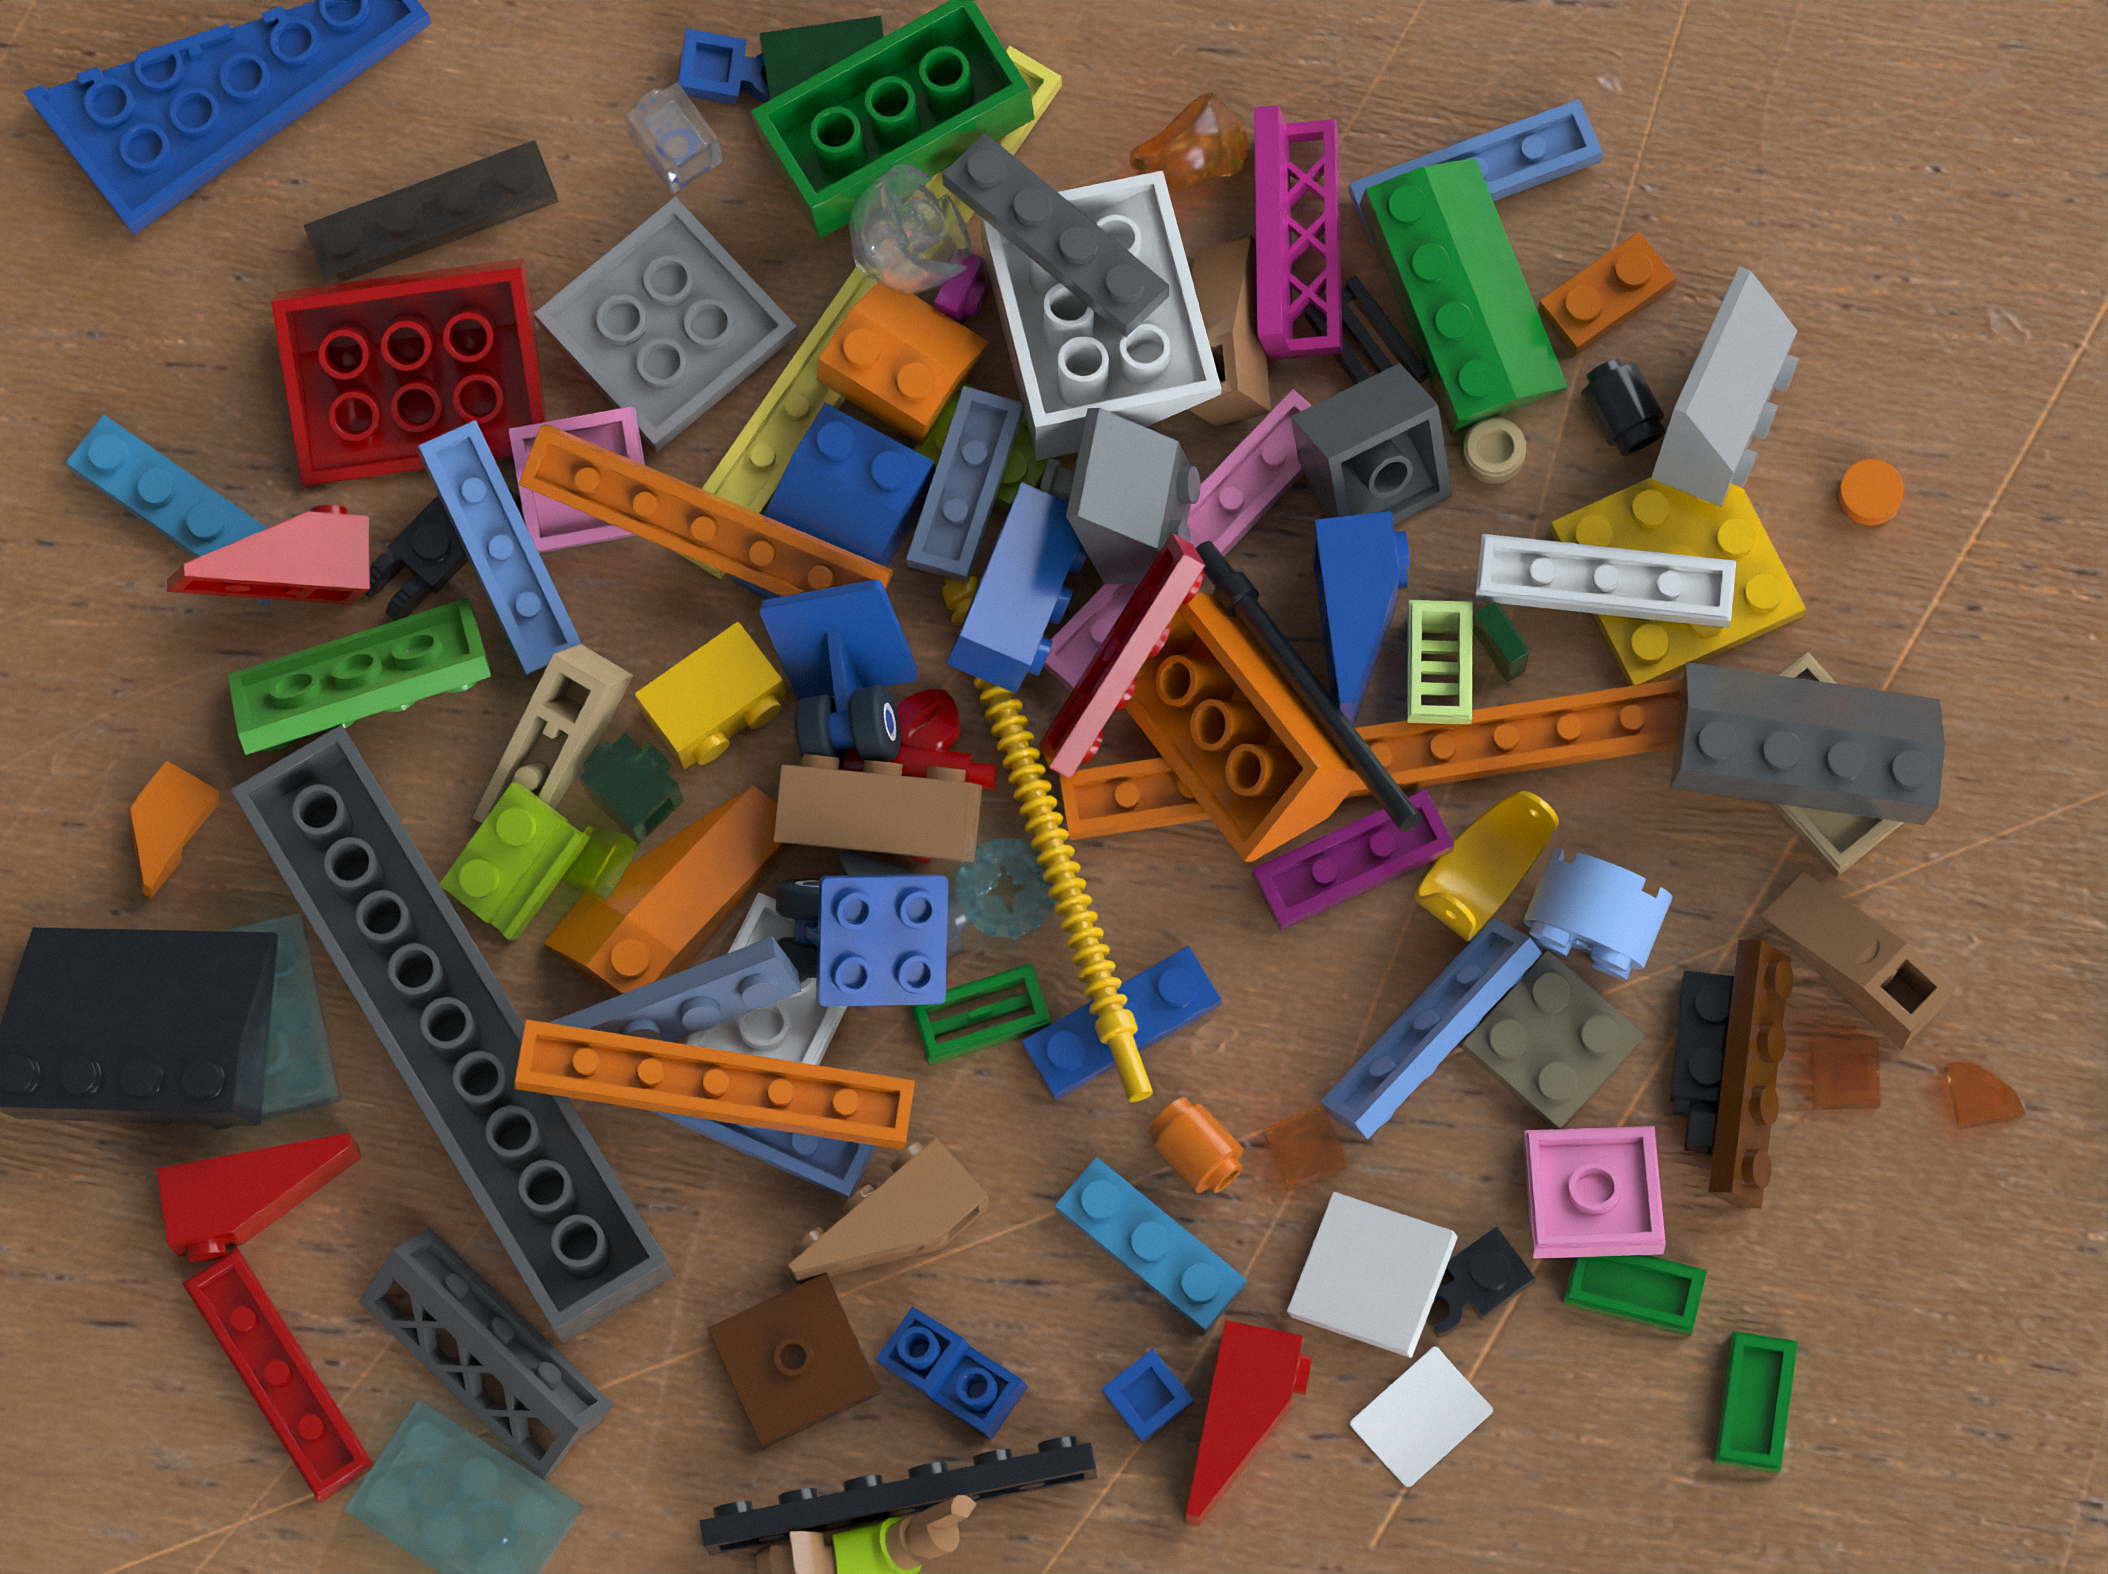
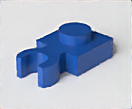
[675,28,769,105]

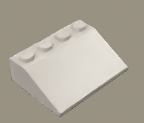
[980,170,1221,461]

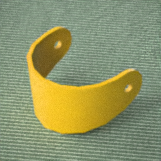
[1414,791,1559,942]

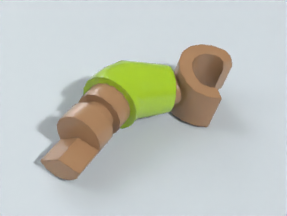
[756,1495,976,1574]

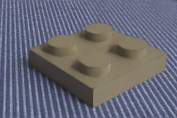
[1461,950,1646,1129]

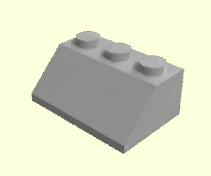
[1651,266,1799,507]

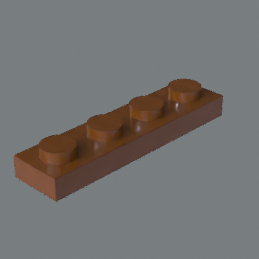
[1709,940,1793,1208]

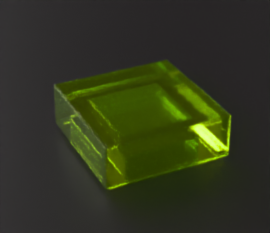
[560,824,639,899]

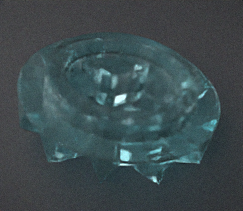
[955,838,1056,940]

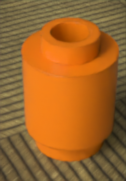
[1148,1097,1244,1193]

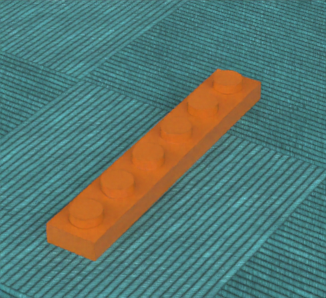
[518,424,894,596]
[515,1019,915,1150]

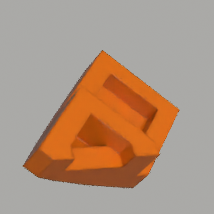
[129,760,220,899]

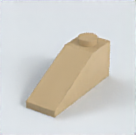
[473,644,633,823]

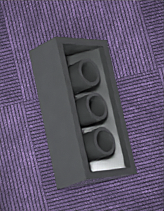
[1670,662,1945,825]

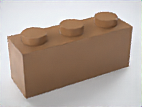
[774,754,982,863]

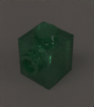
[579,733,684,845]

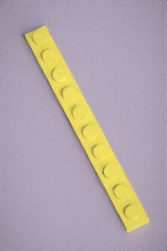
[673,46,1062,580]

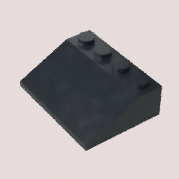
[0,927,278,1126]

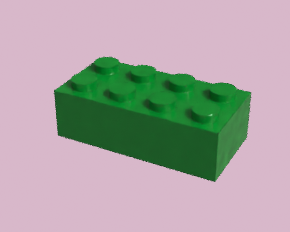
[751,0,1035,239]

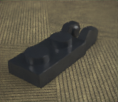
[365,488,522,621]

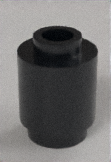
[1581,358,1666,456]

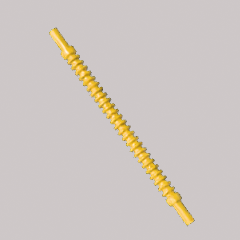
[942,576,1153,1102]

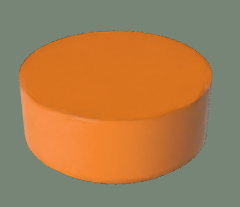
[1838,459,1904,526]

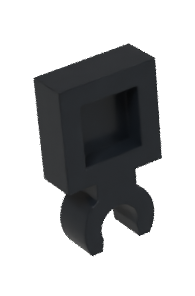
[1433,1226,1536,1338]

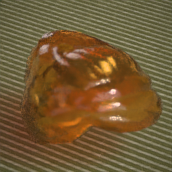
[1129,92,1248,193]

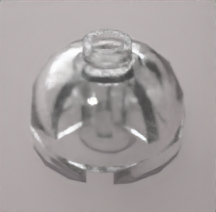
[849,164,972,294]

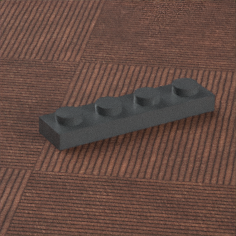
[942,133,1169,337]

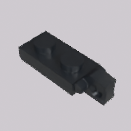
[1669,970,1734,1154]

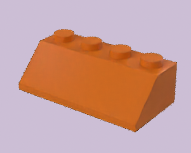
[1124,592,1360,862]

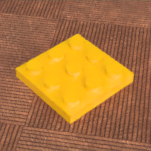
[1550,477,1806,686]

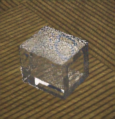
[626,82,723,195]

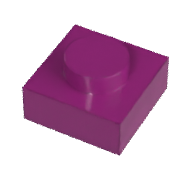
[934,249,990,325]

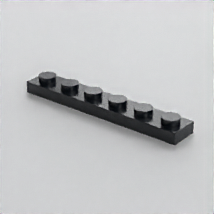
[699,1436,1097,1555]

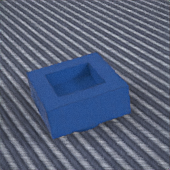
[1101,1349,1194,1444]

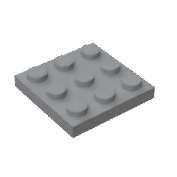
[534,196,798,453]

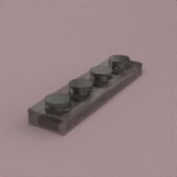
[303,140,559,285]

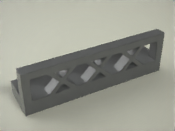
[359,1229,614,1480]

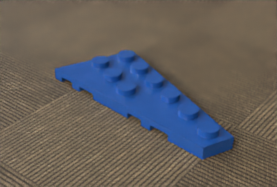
[23,0,432,236]

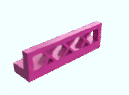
[1254,105,1343,360]

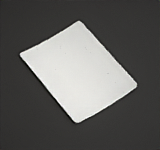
[1350,1347,1493,1487]

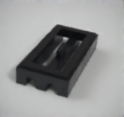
[1305,276,1428,385]

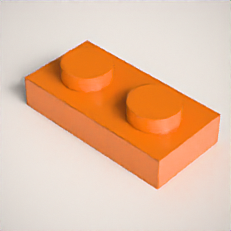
[1538,231,1677,356]

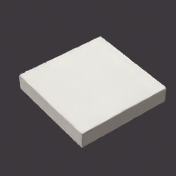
[1287,1191,1458,1358]

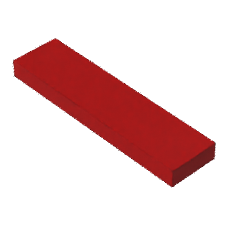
[182,1248,376,1503]

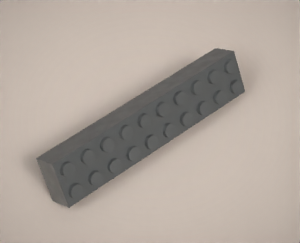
[231,724,675,1344]

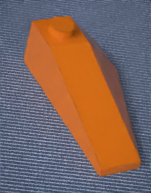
[543,785,788,998]

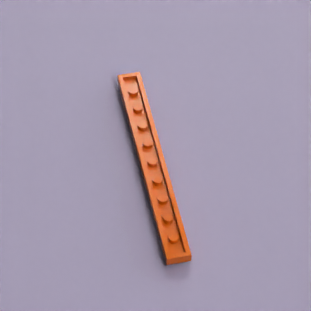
[1059,678,1683,841]

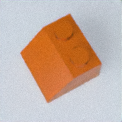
[816,276,989,446]

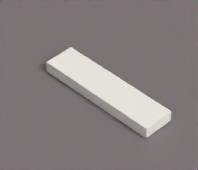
[1475,534,1736,628]

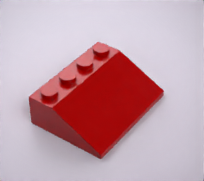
[271,258,547,486]

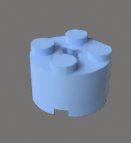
[1523,848,1673,981]

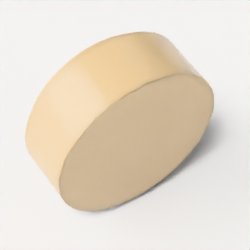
[1463,417,1526,484]

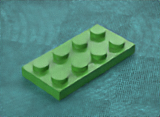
[227,597,491,755]

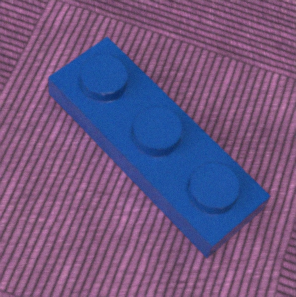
[1022,945,1222,1101]

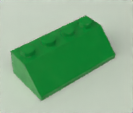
[1359,158,1568,434]

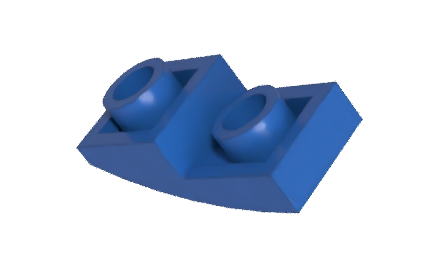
[875,1306,1028,1441]

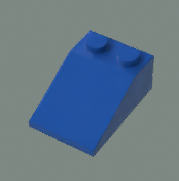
[733,403,935,600]
[1312,511,1410,727]

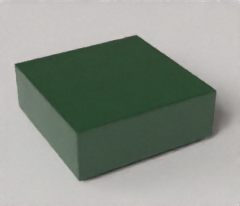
[1473,601,1530,682]

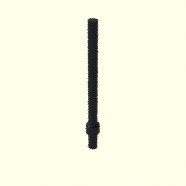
[1196,541,1422,832]

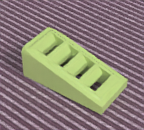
[1407,600,1473,724]

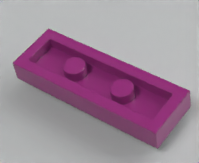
[1252,789,1454,931]

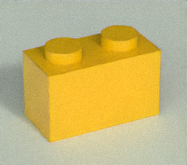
[634,621,787,770]

